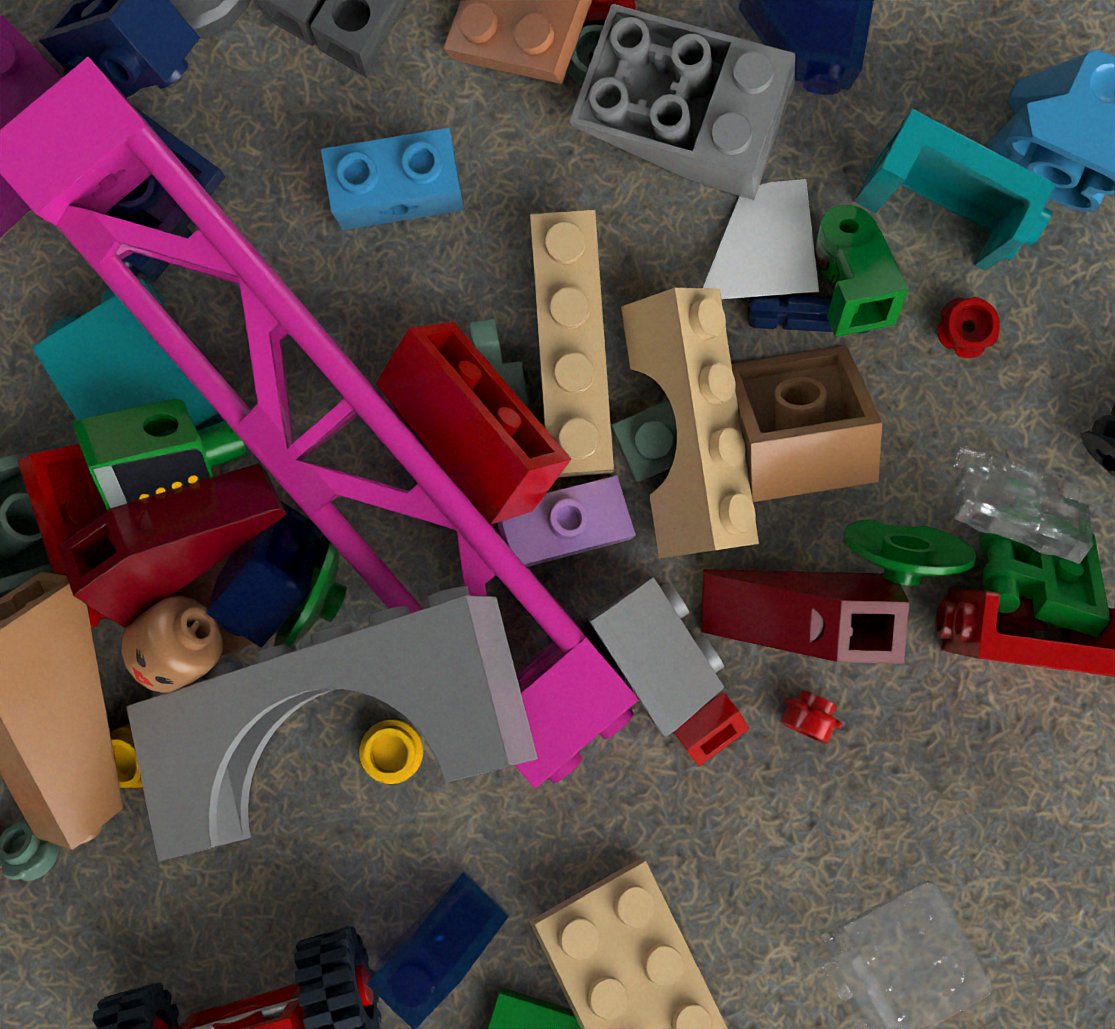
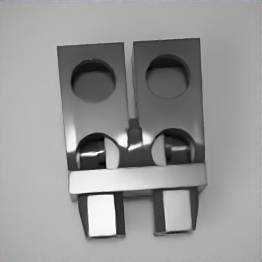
[257,0,410,78]

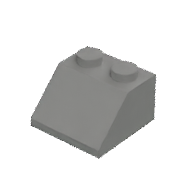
[586,577,724,738]

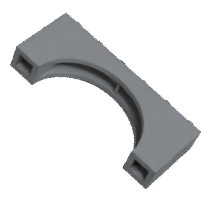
[126,587,538,862]

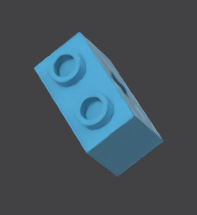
[321,128,465,230]

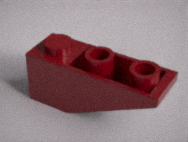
[57,463,287,628]
[701,569,909,664]

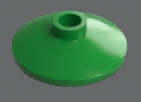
[843,519,976,586]
[274,534,347,647]

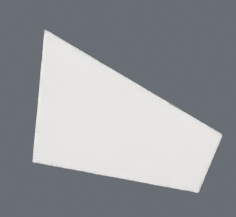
[703,179,819,299]

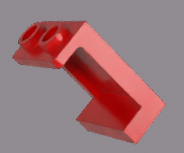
[935,589,1115,677]

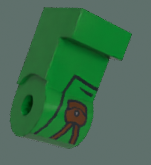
[814,205,908,337]

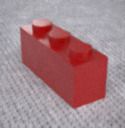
[376,322,571,525]

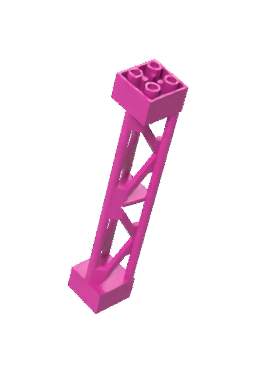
[0,57,639,789]

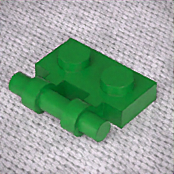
[979,509,1111,638]

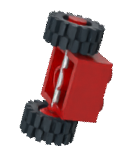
[92,926,382,1029]

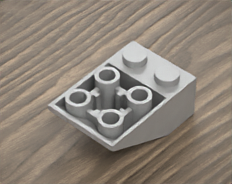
[569,4,795,200]

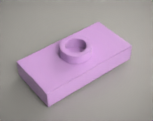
[498,476,636,567]

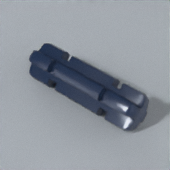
[748,295,870,334]

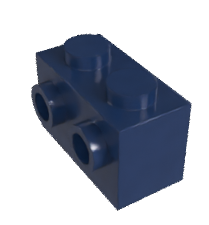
[39,0,200,97]

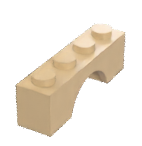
[530,210,614,478]
[621,288,759,559]

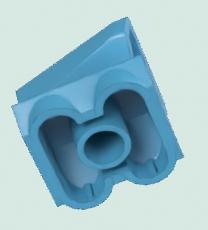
[986,50,1115,212]

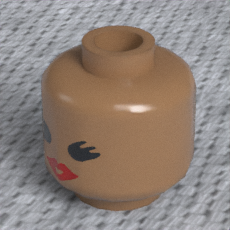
[121,595,223,693]

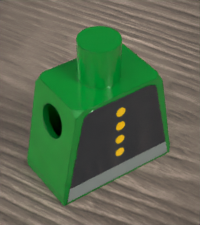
[72,398,247,510]

